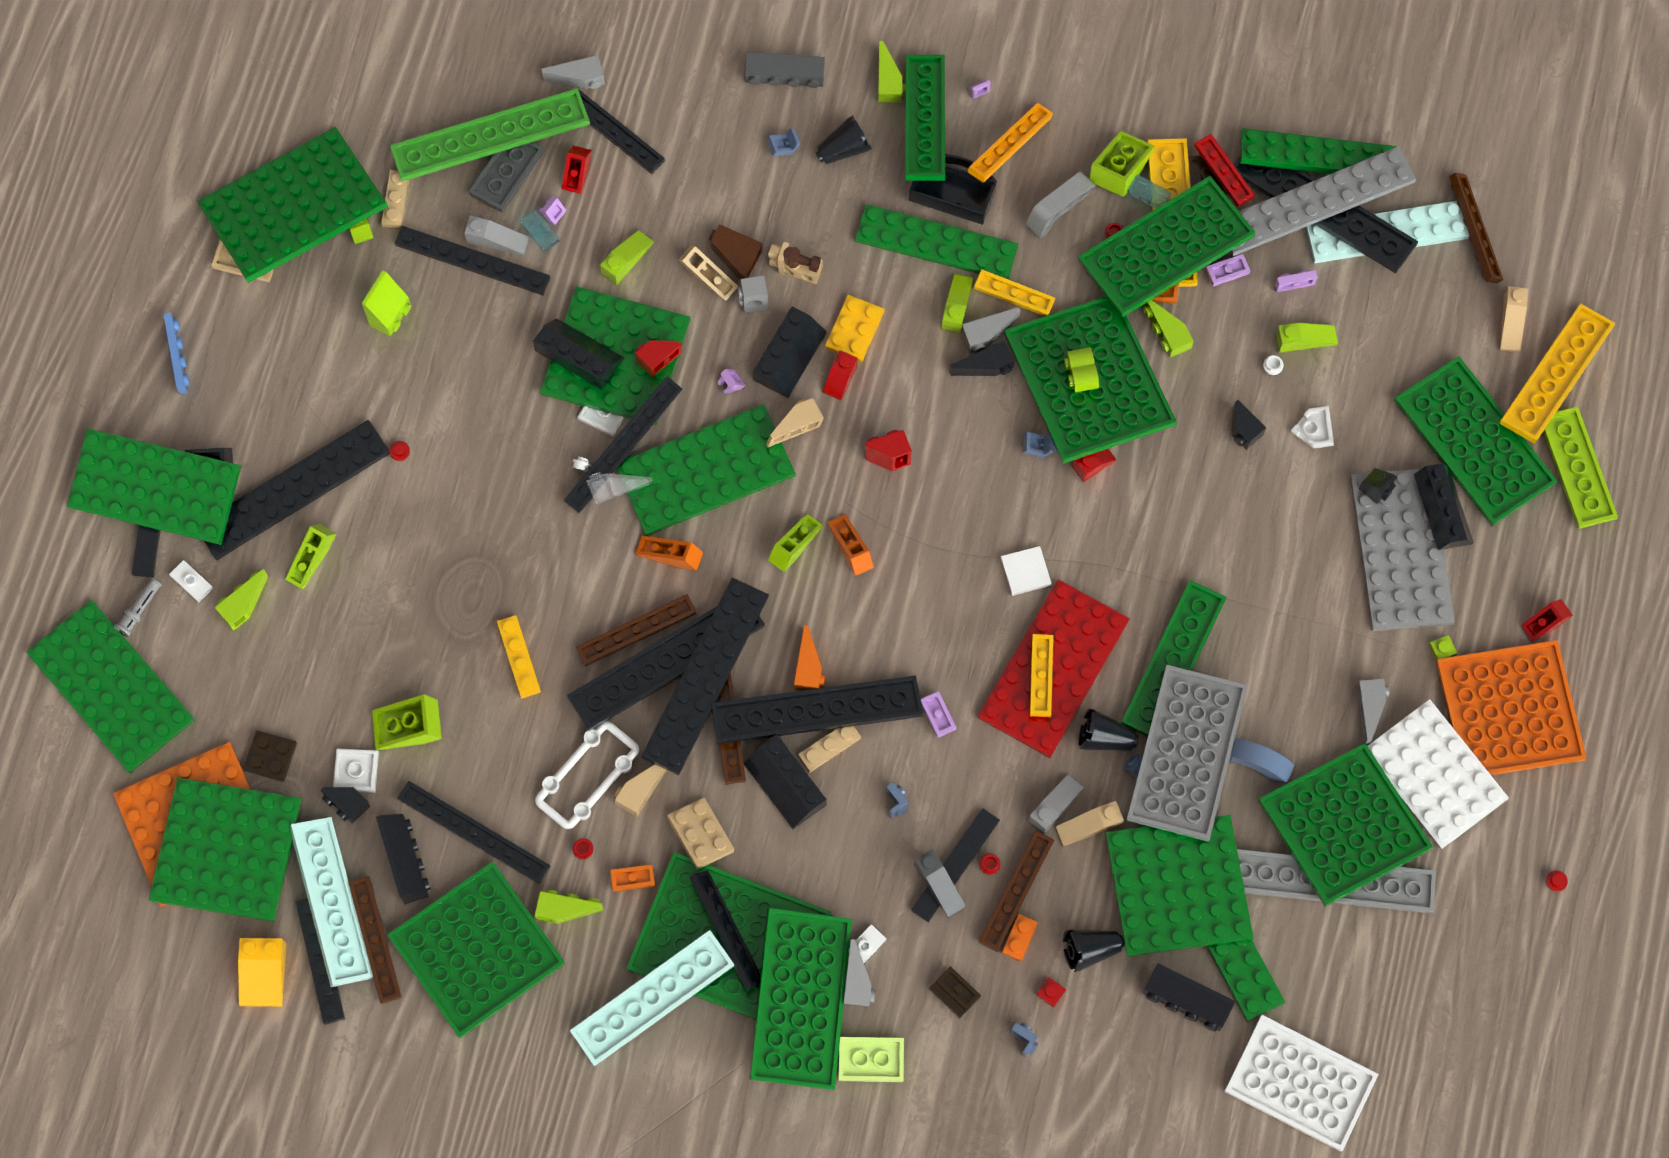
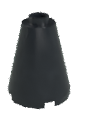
[815,115,872,164]
[1078,708,1138,751]
[1063,929,1124,972]

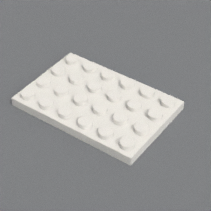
[1368,699,1509,849]
[1224,1015,1379,1152]

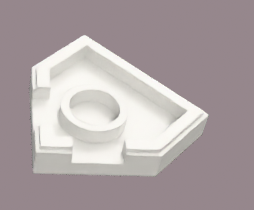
[1291,406,1334,449]

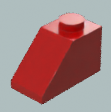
[562,145,592,194]
[635,340,682,377]
[823,350,858,400]
[1072,449,1116,482]
[1521,599,1573,642]

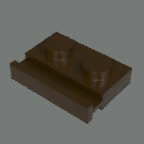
[929,966,981,1019]

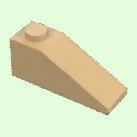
[678,246,739,301]
[1499,286,1528,353]
[766,398,824,447]
[614,765,667,817]
[1055,801,1124,846]

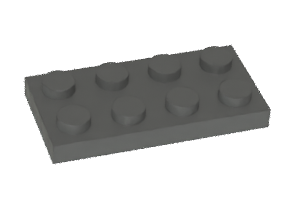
[469,142,544,213]

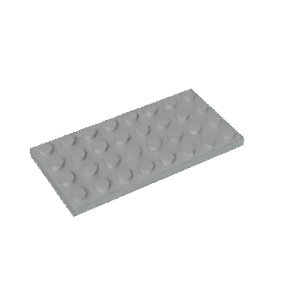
[1350,469,1455,631]
[1127,665,1248,842]

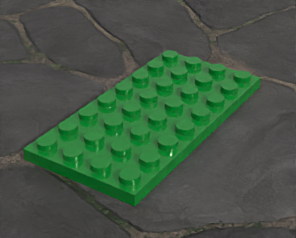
[1078,176,1255,318]
[1394,356,1558,526]
[617,404,796,536]
[67,428,241,545]
[26,599,195,774]
[749,908,852,1090]

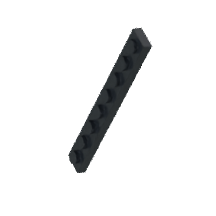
[395,226,550,296]
[563,376,683,514]
[397,781,551,885]

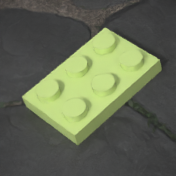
[839,1037,904,1082]

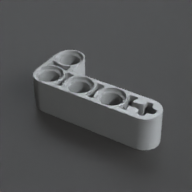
[1026,172,1095,238]

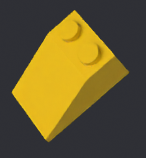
[238,938,286,1007]

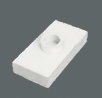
[169,560,214,603]
[848,924,887,963]

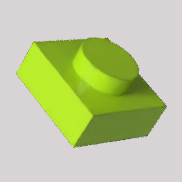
[1429,635,1457,660]

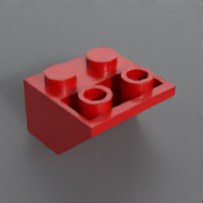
[864,430,912,471]

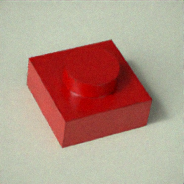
[1036,977,1066,1008]

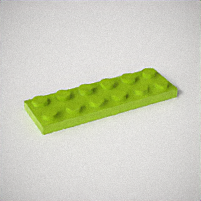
[1543,407,1618,529]

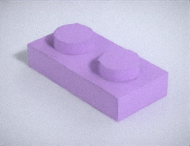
[1205,254,1251,287]
[1274,270,1318,293]
[921,691,956,738]

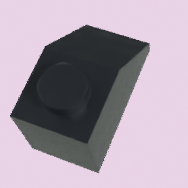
[1232,400,1266,450]

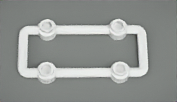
[535,721,639,829]

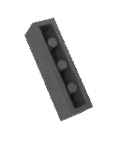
[745,52,825,88]

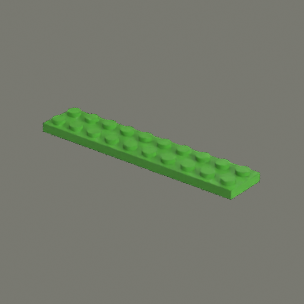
[390,88,590,182]

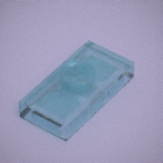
[1127,174,1172,208]
[520,210,559,252]

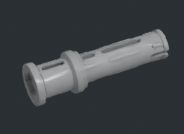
[113,578,162,637]

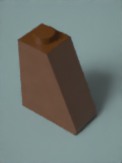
[709,224,763,281]

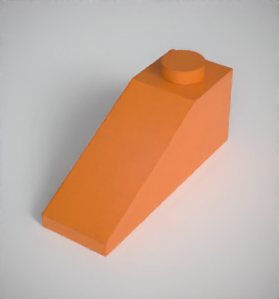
[827,514,874,576]
[635,536,703,571]
[794,625,825,691]

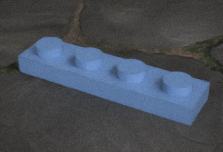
[164,313,190,395]

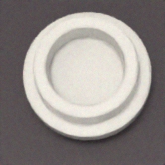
[1263,355,1284,375]
[572,456,592,472]

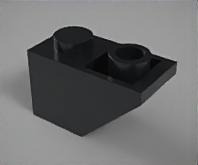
[1359,468,1397,504]
[321,787,370,823]

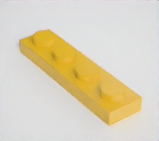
[974,270,1055,316]
[497,615,541,699]
[1030,634,1053,717]

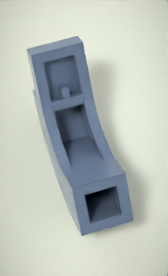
[1229,738,1294,784]

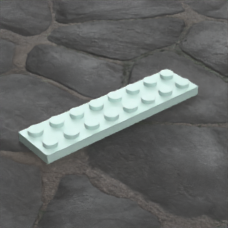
[1306,201,1469,263]
[290,817,373,987]
[570,930,734,1066]

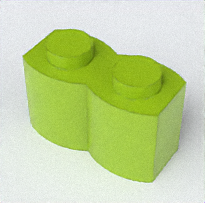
[1064,347,1099,392]

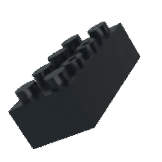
[909,154,997,225]

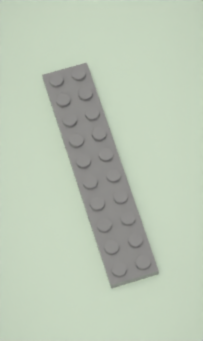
[1231,147,1416,256]
[1237,849,1436,914]

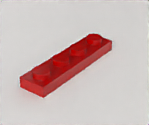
[1194,134,1255,208]

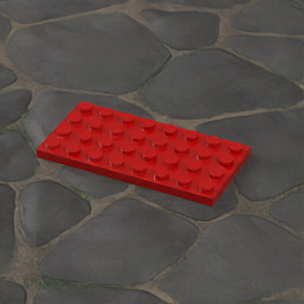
[978,579,1130,758]

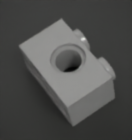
[737,276,768,313]

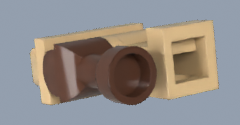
[768,242,823,284]

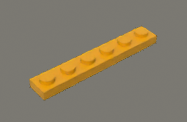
[968,103,1053,183]

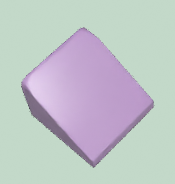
[967,79,991,99]

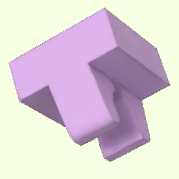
[539,196,567,225]
[718,369,746,394]

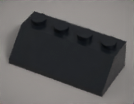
[753,306,827,398]
[533,318,624,390]
[1414,463,1474,550]
[744,734,827,829]
[376,814,431,904]
[1143,963,1236,1032]

